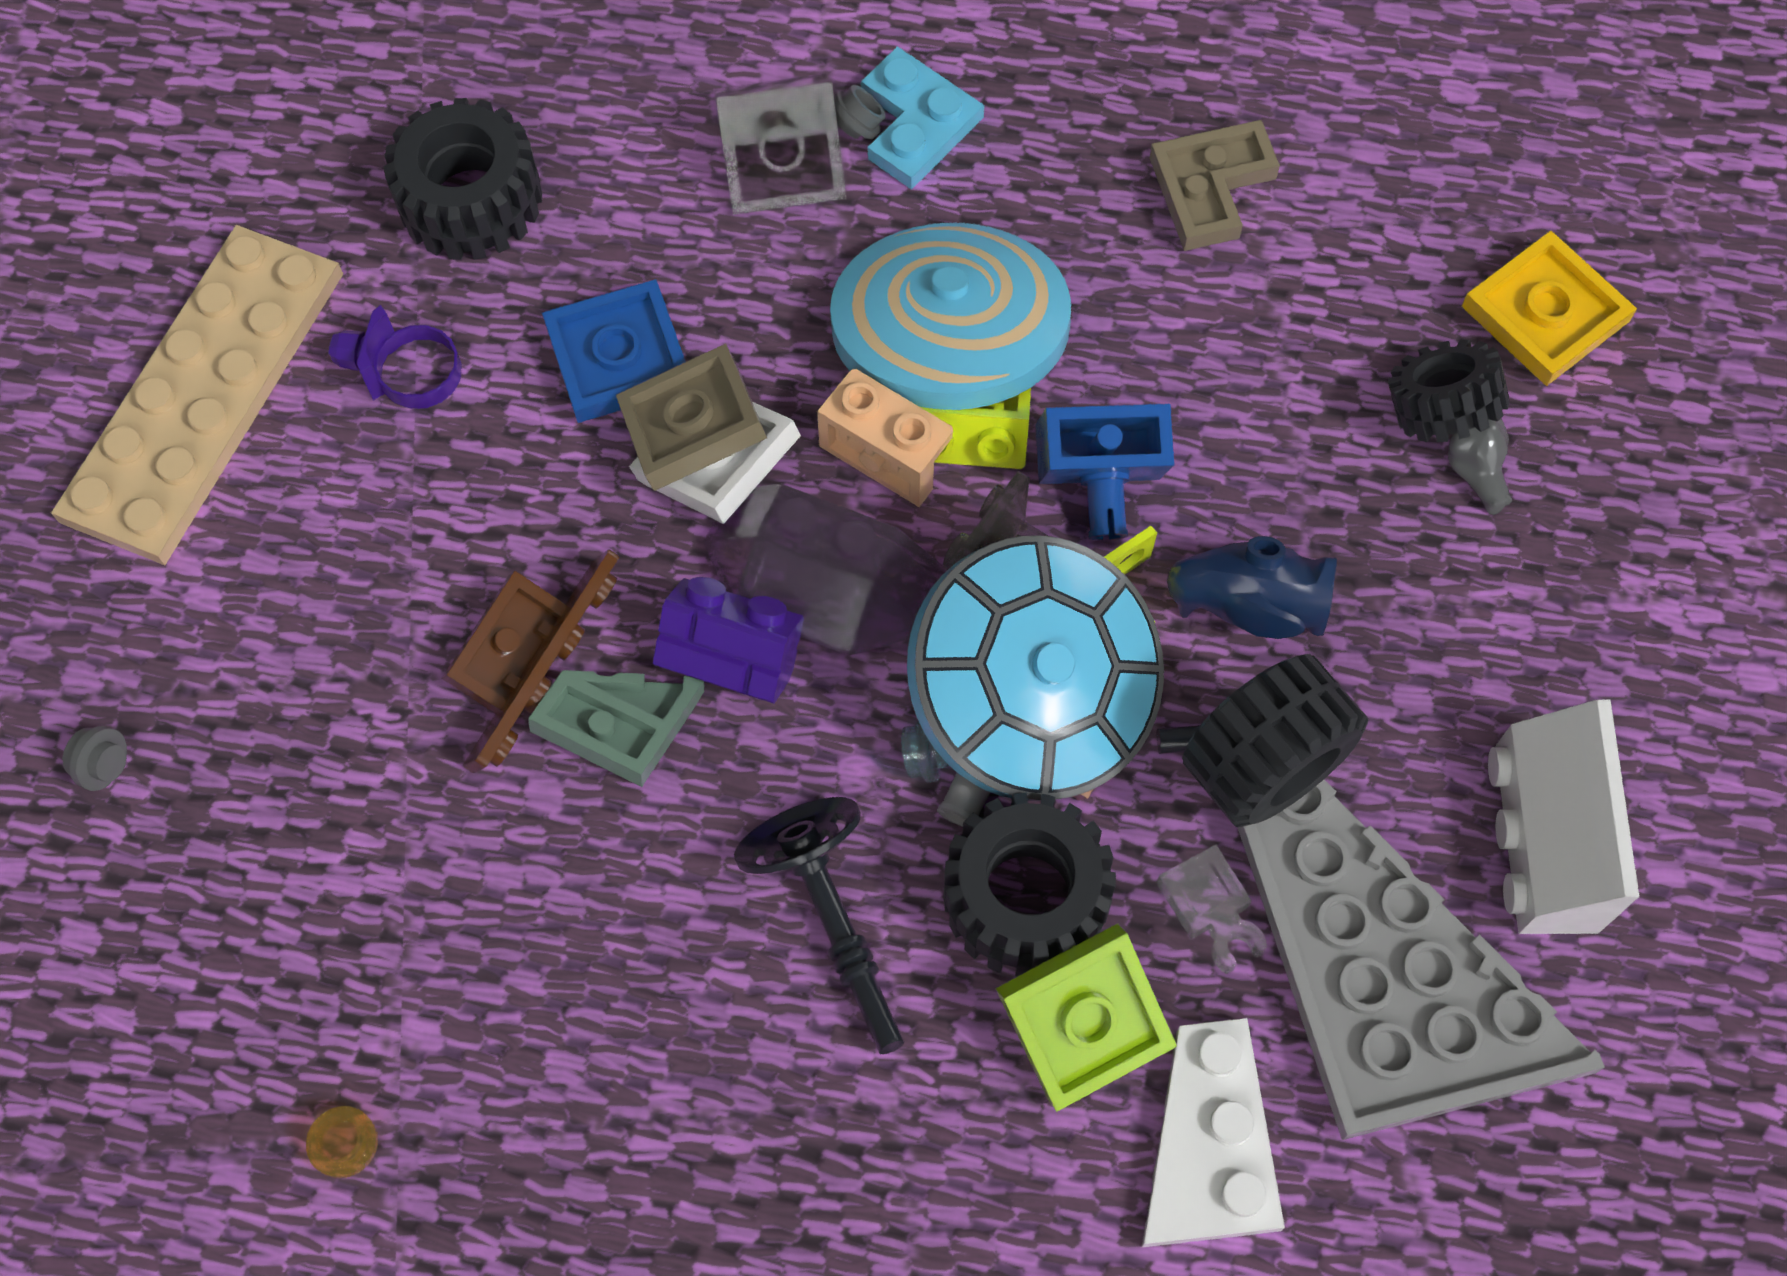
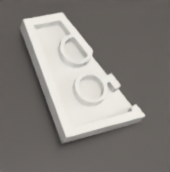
[1142,1018,1285,1247]

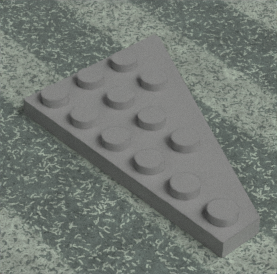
[1237,779,1605,1140]

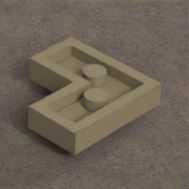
[1149,120,1280,251]

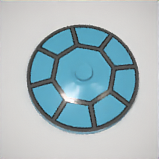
[907,535,1164,801]

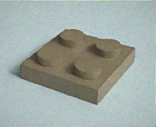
[616,343,767,491]

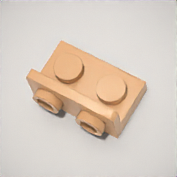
[817,369,953,507]

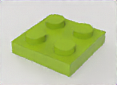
[996,923,1177,1112]

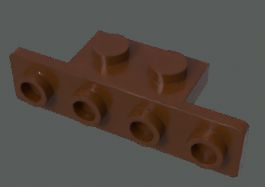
[441,549,620,773]

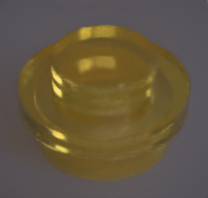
[306,1106,378,1178]

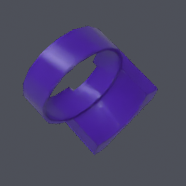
[329,305,462,409]

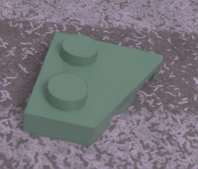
[528,670,704,787]

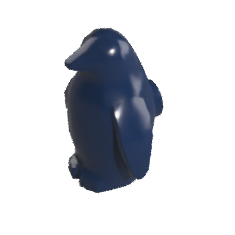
[1167,536,1337,639]

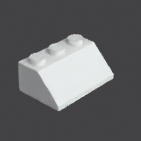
[1488,700,1639,934]

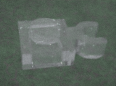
[1156,845,1267,974]

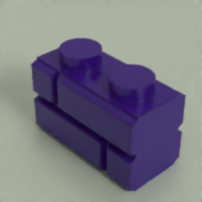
[653,577,804,704]

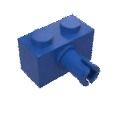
[1035,404,1175,540]

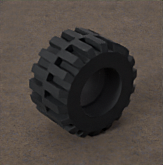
[383,98,542,260]
[1182,654,1368,827]
[943,793,1116,977]

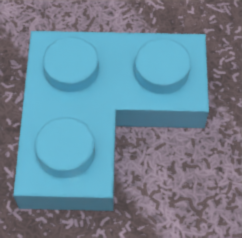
[861,46,984,190]

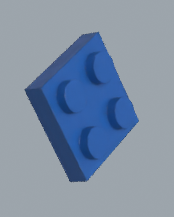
[542,279,686,423]

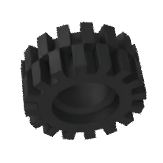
[1388,340,1510,442]

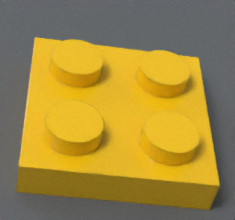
[1461,231,1637,386]

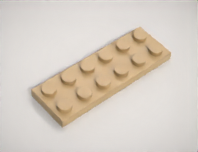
[51,225,343,565]

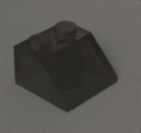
[713,74,847,215]

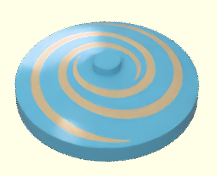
[830,223,1071,410]

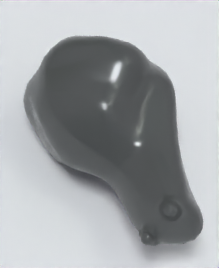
[1448,419,1512,515]

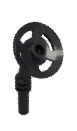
[734,797,904,1054]

